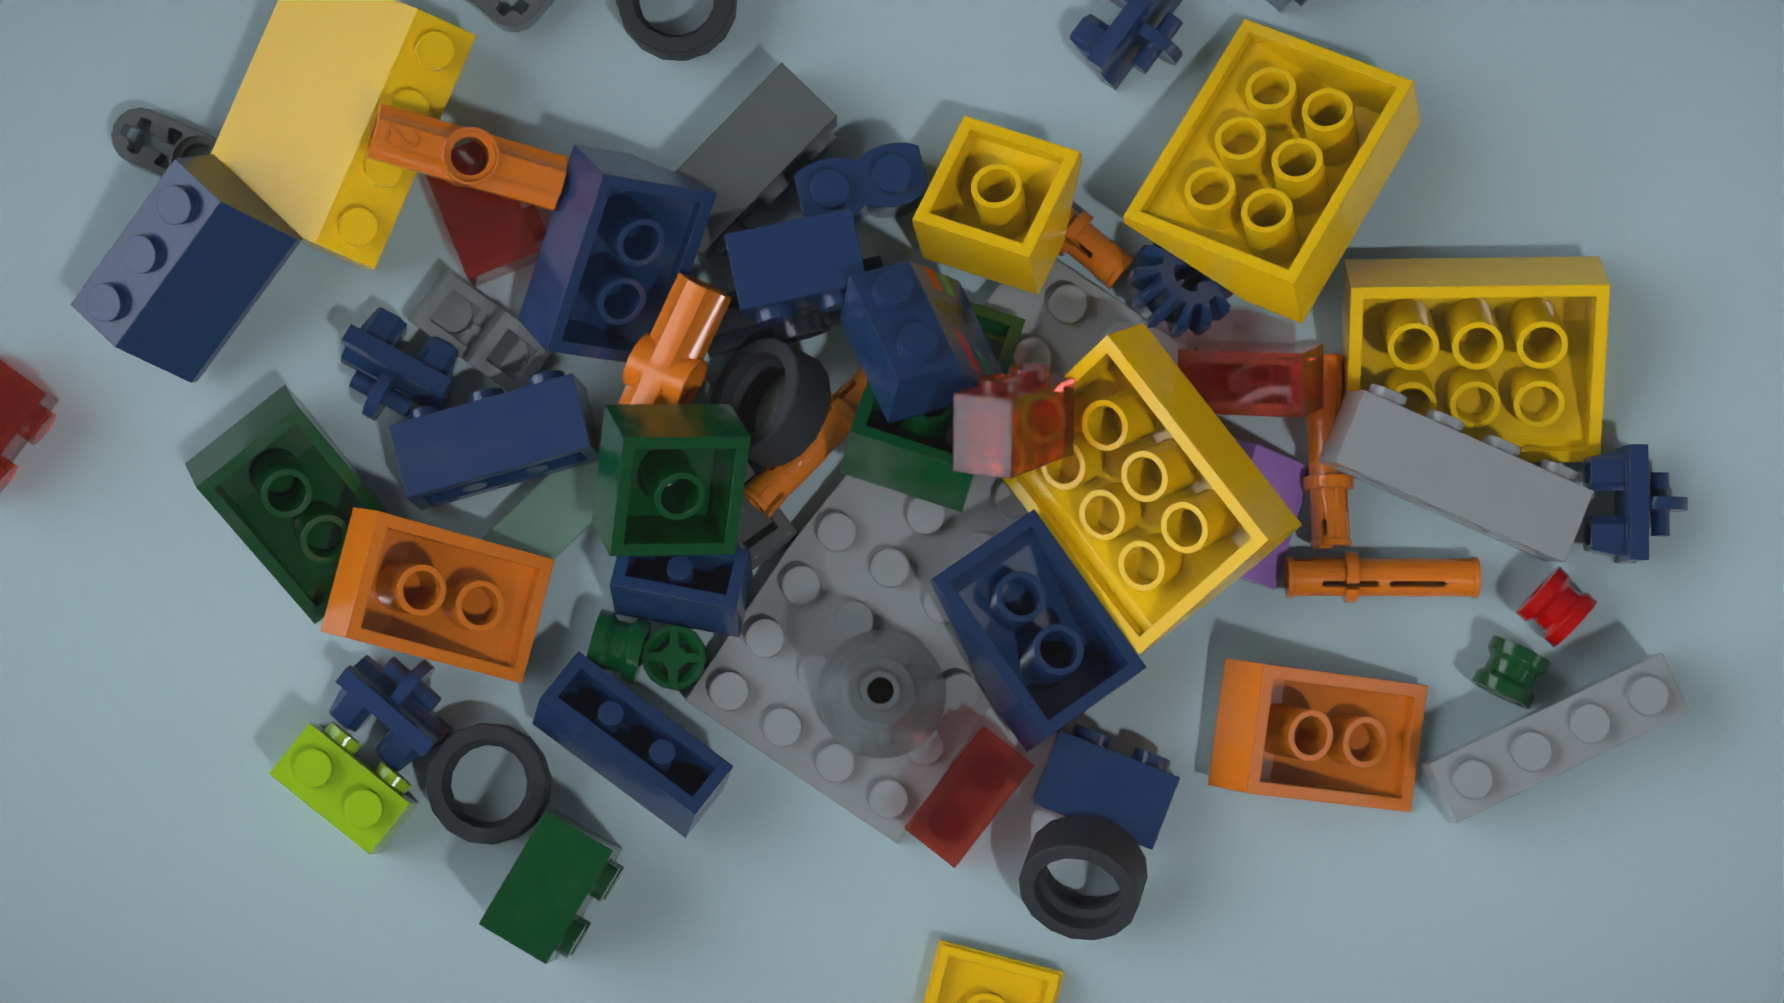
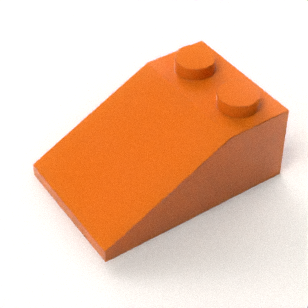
[321,507,555,684]
[1208,658,1428,812]

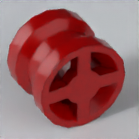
[1516,566,1598,648]

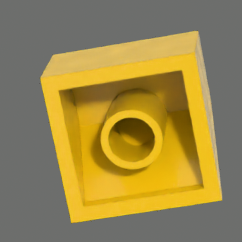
[912,115,1082,296]

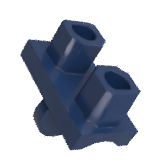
[1070,0,1183,91]
[341,307,459,421]
[1583,444,1688,563]
[329,655,453,772]

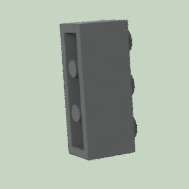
[675,62,838,260]

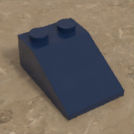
[930,509,1147,752]

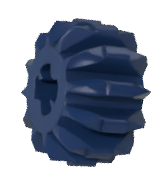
[1126,241,1234,339]

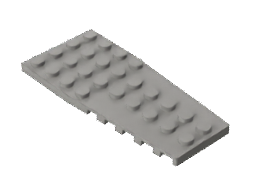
[685,259,1190,844]

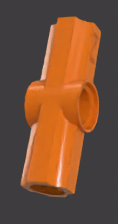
[365,103,569,211]
[598,273,732,448]

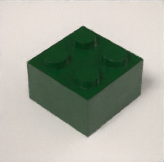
[592,404,751,556]
[479,810,625,964]

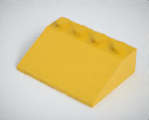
[211,0,477,272]
[1123,19,1421,324]
[1342,256,1611,463]
[983,323,1302,655]

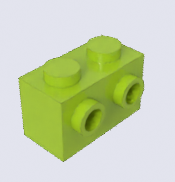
[269,721,419,855]

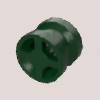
[587,609,652,684]
[642,625,708,691]
[1471,635,1551,709]

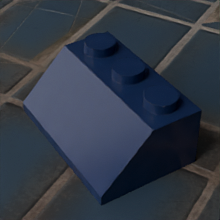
[518,144,717,363]
[70,154,303,383]

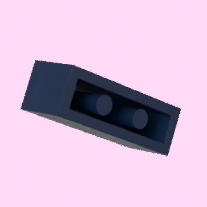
[389,370,600,510]
[532,651,733,838]

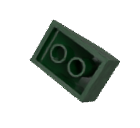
[839,301,1026,512]
[185,384,390,624]

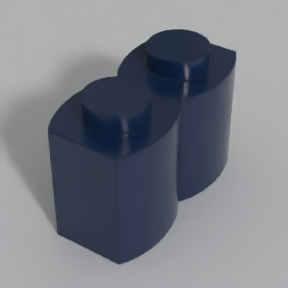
[794,143,929,224]

